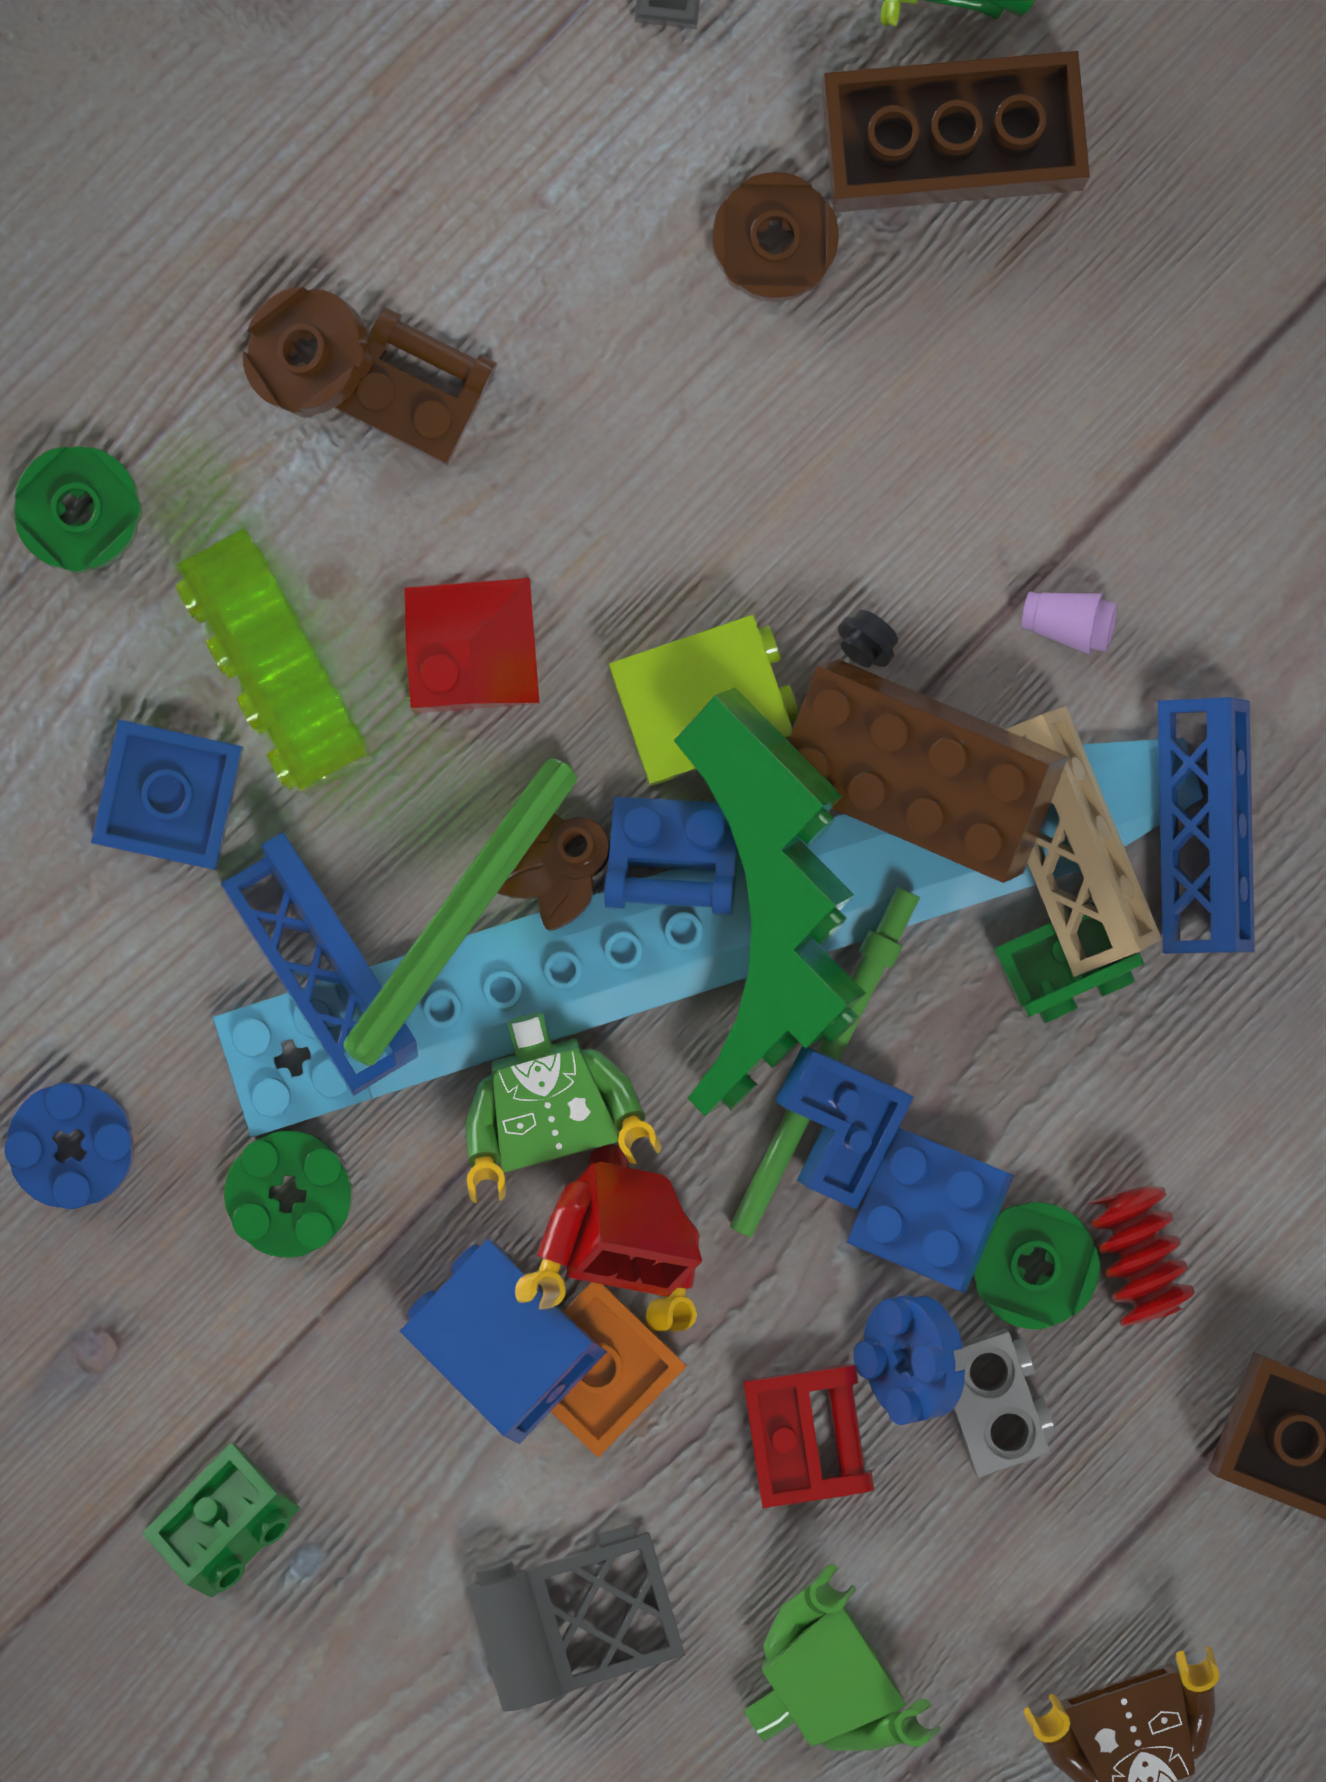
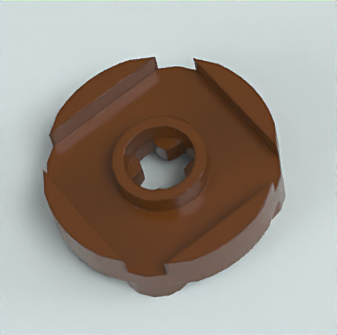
[712,172,839,302]
[243,287,372,418]

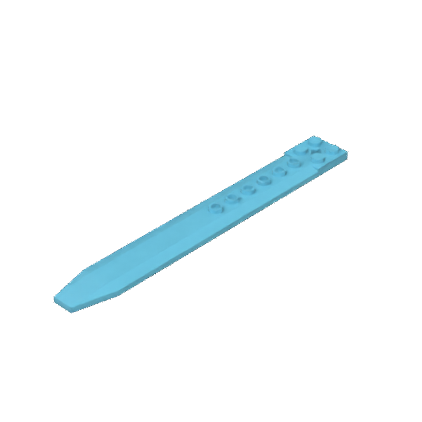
[213,738,1204,1138]

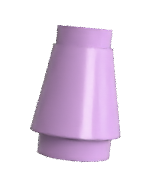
[1021,592,1118,655]

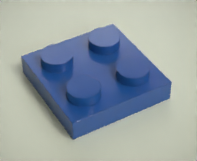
[91,719,244,871]
[846,1127,1014,1293]

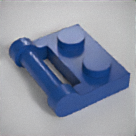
[604,797,738,915]

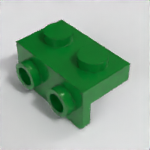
[993,902,1145,1023]

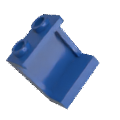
[399,1239,607,1444]

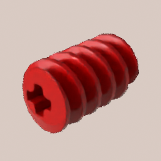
[1086,1186,1195,1326]

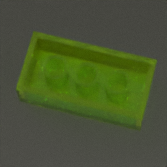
[175,528,375,797]

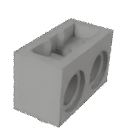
[952,1328,1056,1478]

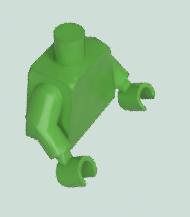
[744,1564,941,1751]

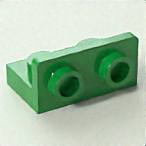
[142,1443,300,1597]

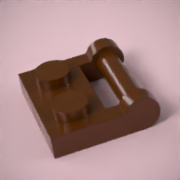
[335,307,498,466]

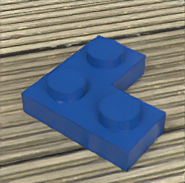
[775,1046,914,1209]

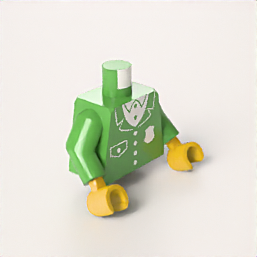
[465,1012,662,1203]

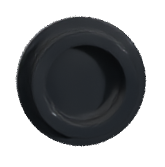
[838,610,898,668]

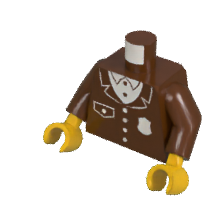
[1023,1646,1220,1782]

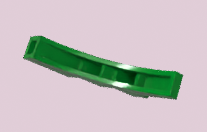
[673,687,866,1116]

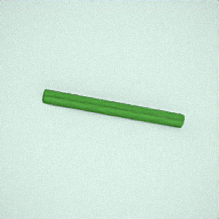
[343,758,577,1066]

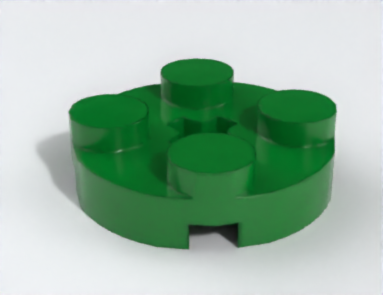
[14,446,143,574]
[224,1130,353,1258]
[973,1201,1100,1330]

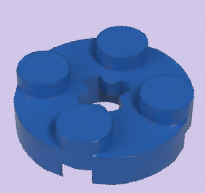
[4,1082,134,1209]
[853,1295,965,1426]

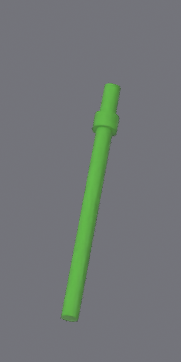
[730,887,920,1237]

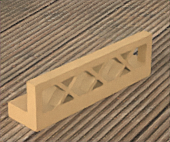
[1005,706,1162,977]

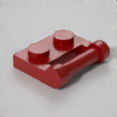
[743,1364,875,1508]

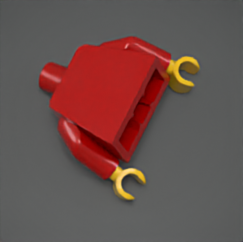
[515,1144,702,1332]

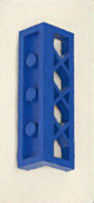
[1158,697,1255,954]
[221,832,418,1096]

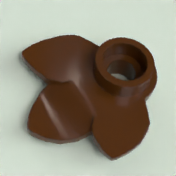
[497,813,610,931]

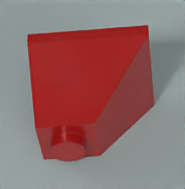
[404,578,540,714]

